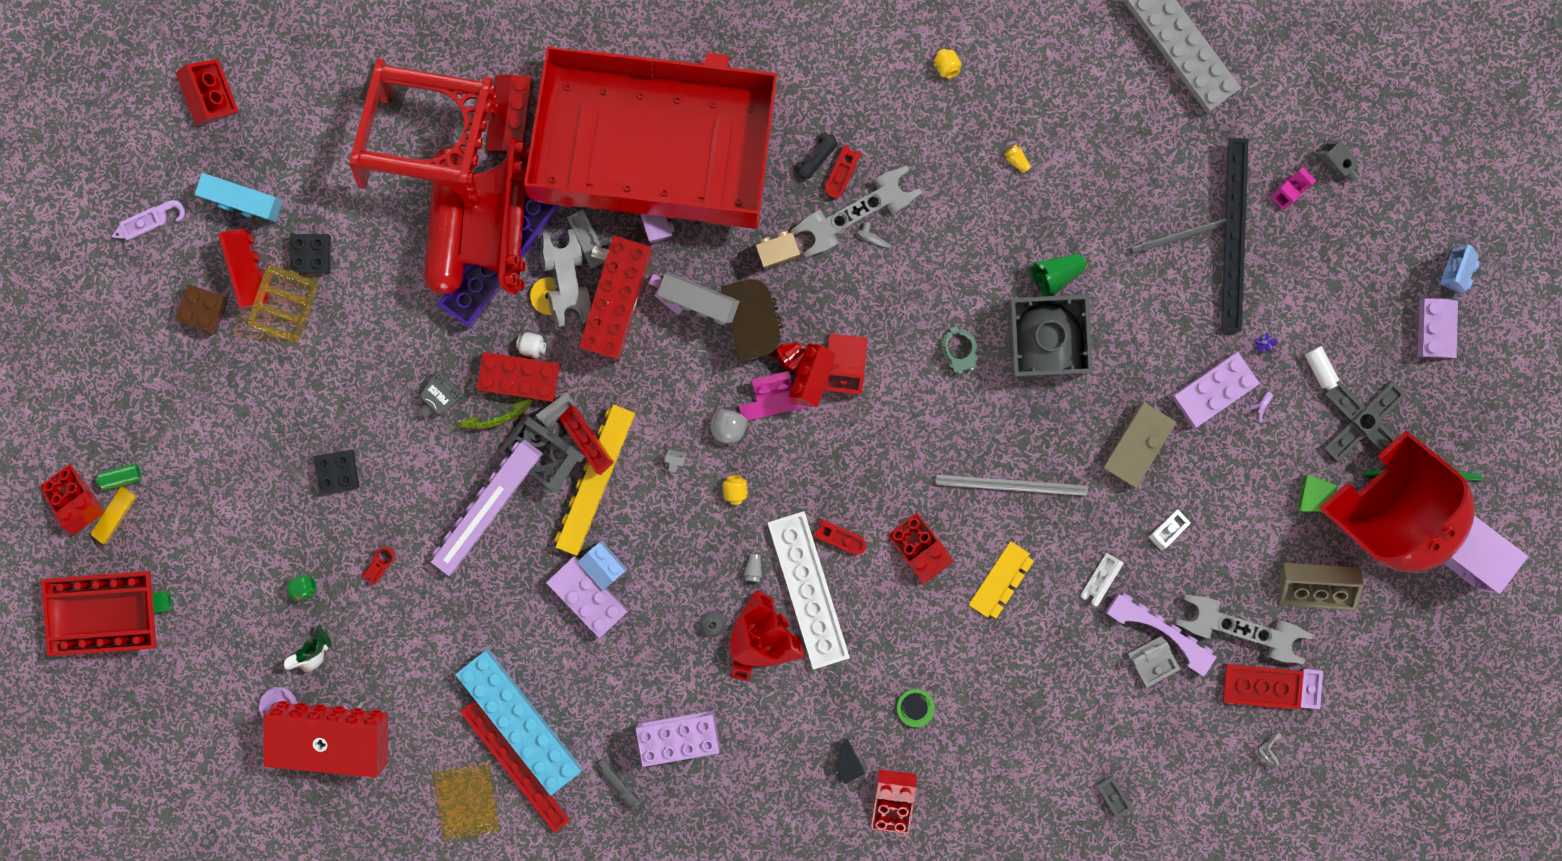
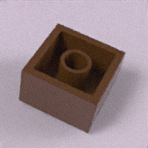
[175,284,229,334]

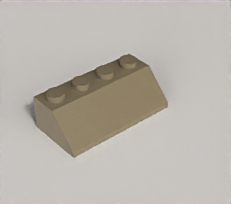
[1279,563,1364,610]

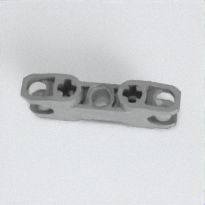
[540,229,591,328]

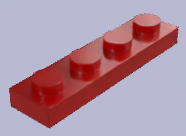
[559,405,614,475]

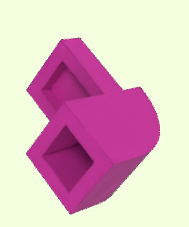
[1270,167,1316,211]

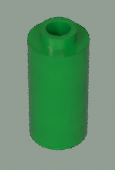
[96,463,142,491]

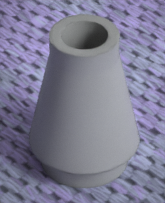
[743,554,762,583]

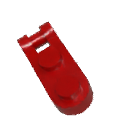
[825,145,862,198]
[813,518,866,555]

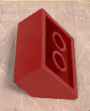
[175,59,239,126]
[789,344,836,407]

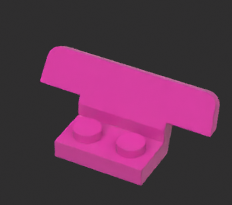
[739,371,810,420]

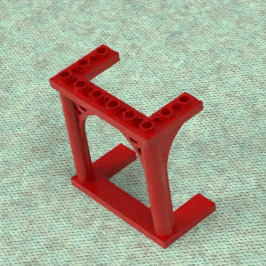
[349,58,500,208]

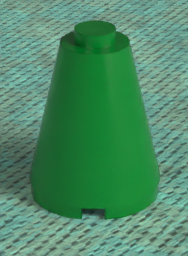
[1031,254,1087,297]

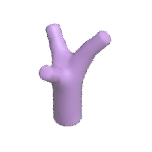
[1250,392,1274,422]

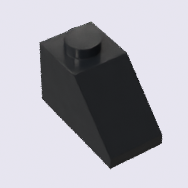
[834,738,865,784]

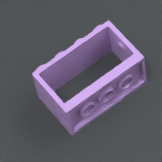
[636,710,721,767]

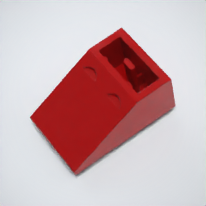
[823,333,868,395]
[40,463,105,535]
[887,513,954,584]
[871,769,917,834]

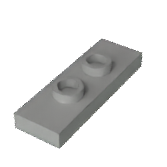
[567,209,605,270]

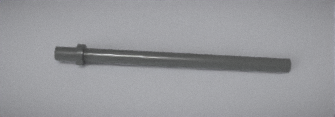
[1131,210,1254,254]

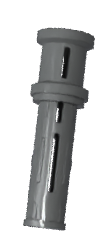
[596,758,644,811]

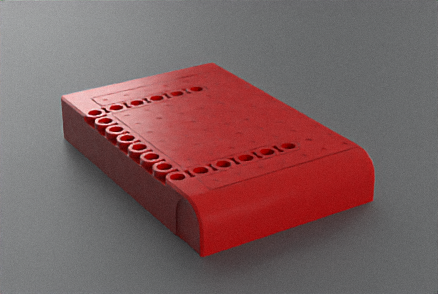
[524,46,777,229]

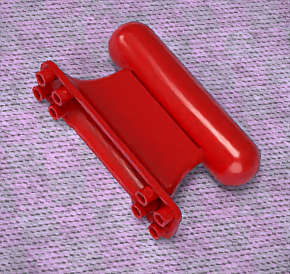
[424,139,530,295]

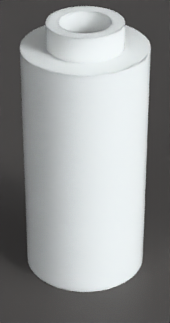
[1304,346,1339,390]

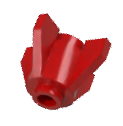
[770,342,805,375]

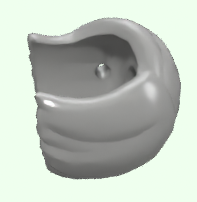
[710,409,747,444]

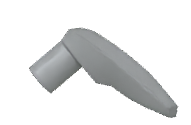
[858,222,891,248]

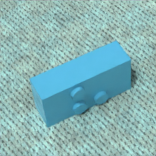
[195,173,283,222]

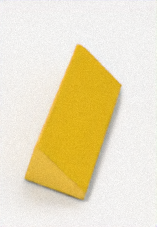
[91,486,137,545]

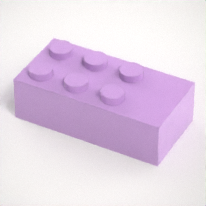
[1171,352,1260,428]
[546,555,629,639]

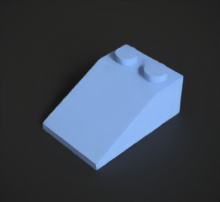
[1440,245,1479,293]

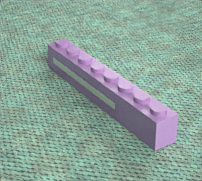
[431,440,543,576]

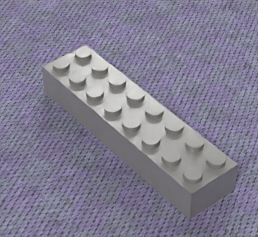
[1123,0,1241,113]

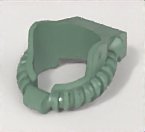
[941,326,978,374]

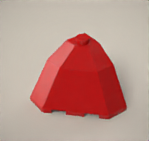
[729,590,805,667]

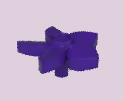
[1254,333,1278,353]

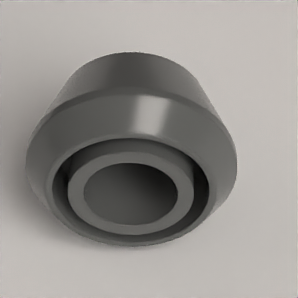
[699,611,726,637]

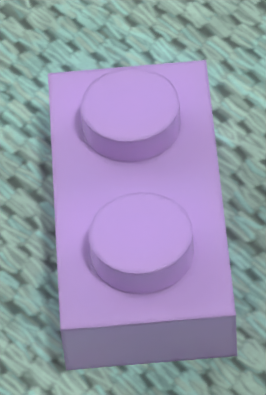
[1301,669,1323,709]

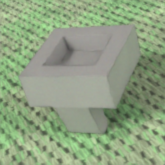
[664,449,687,473]

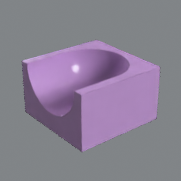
[1443,516,1528,594]

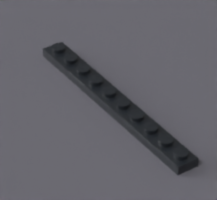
[1221,138,1249,332]

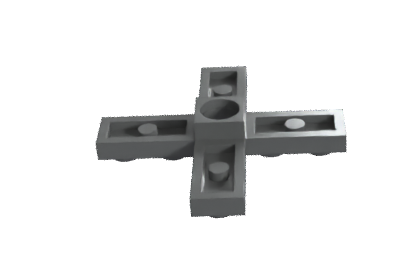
[1323,381,1407,462]

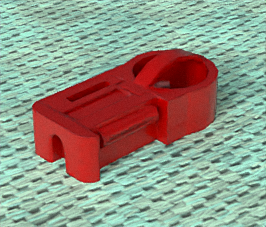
[362,546,396,585]

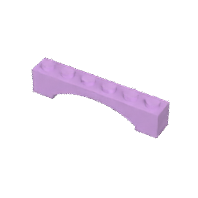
[1105,593,1217,676]

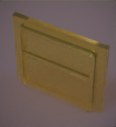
[433,763,500,841]

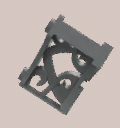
[498,413,585,494]

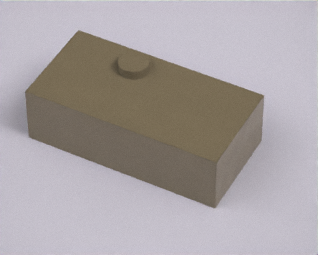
[1101,402,1177,488]

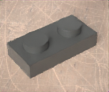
[1096,775,1133,819]

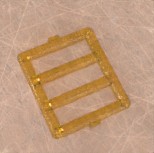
[247,265,319,343]

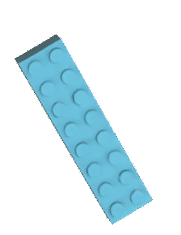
[455,649,583,795]

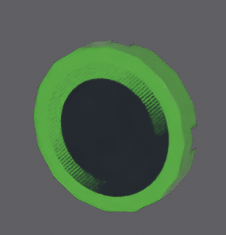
[897,689,935,727]

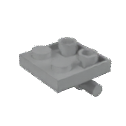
[1128,635,1181,688]

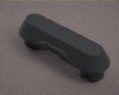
[794,132,838,179]

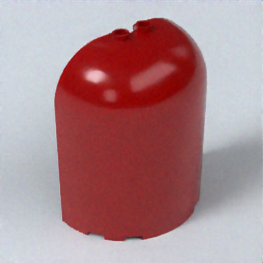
[1319,430,1475,572]

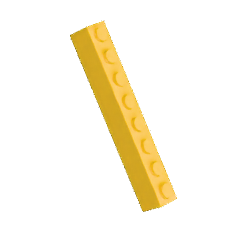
[554,404,636,556]

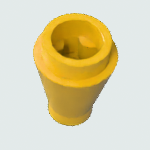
[1004,144,1031,173]

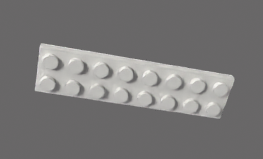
[768,511,850,669]

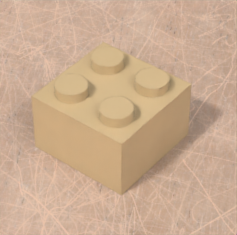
[756,231,800,270]

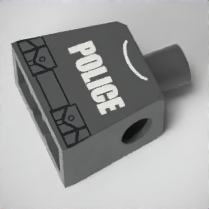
[419,371,466,418]

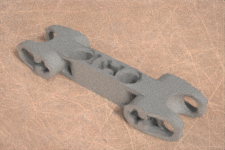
[791,165,922,258]
[1175,594,1313,665]

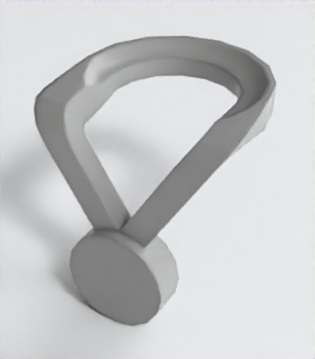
[1258,732,1282,768]

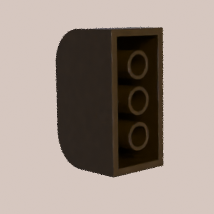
[720,279,783,363]

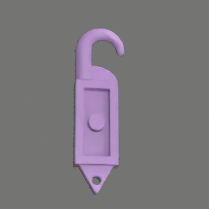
[112,200,185,241]

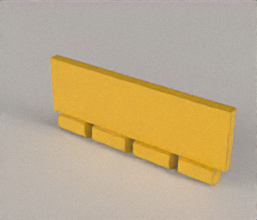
[969,541,1034,618]

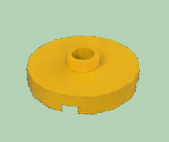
[530,277,556,315]

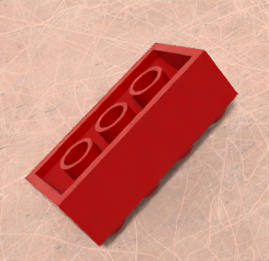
[486,74,534,153]
[218,229,271,310]

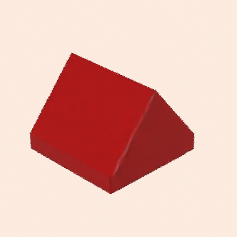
[731,661,752,681]

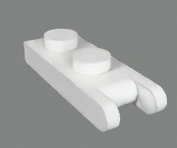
[1081,553,1124,606]

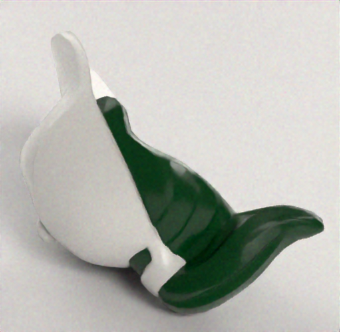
[284,624,331,672]

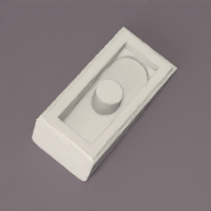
[1148,509,1190,550]

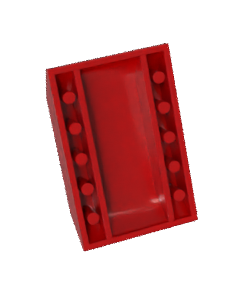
[41,571,157,656]

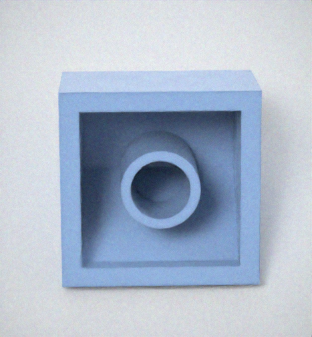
[578,541,627,591]

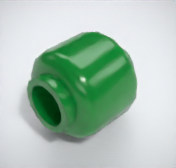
[286,574,317,602]

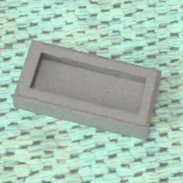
[536,393,576,427]

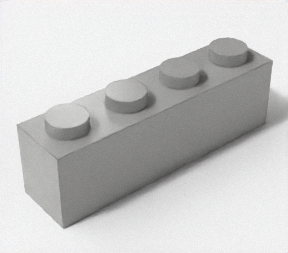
[657,273,739,325]

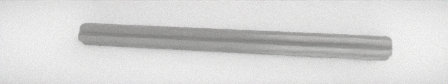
[935,475,1088,496]

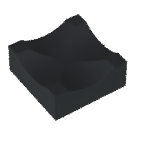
[290,234,331,273]
[313,450,360,494]

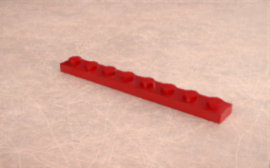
[460,700,570,833]

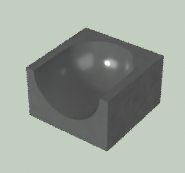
[1007,295,1093,377]

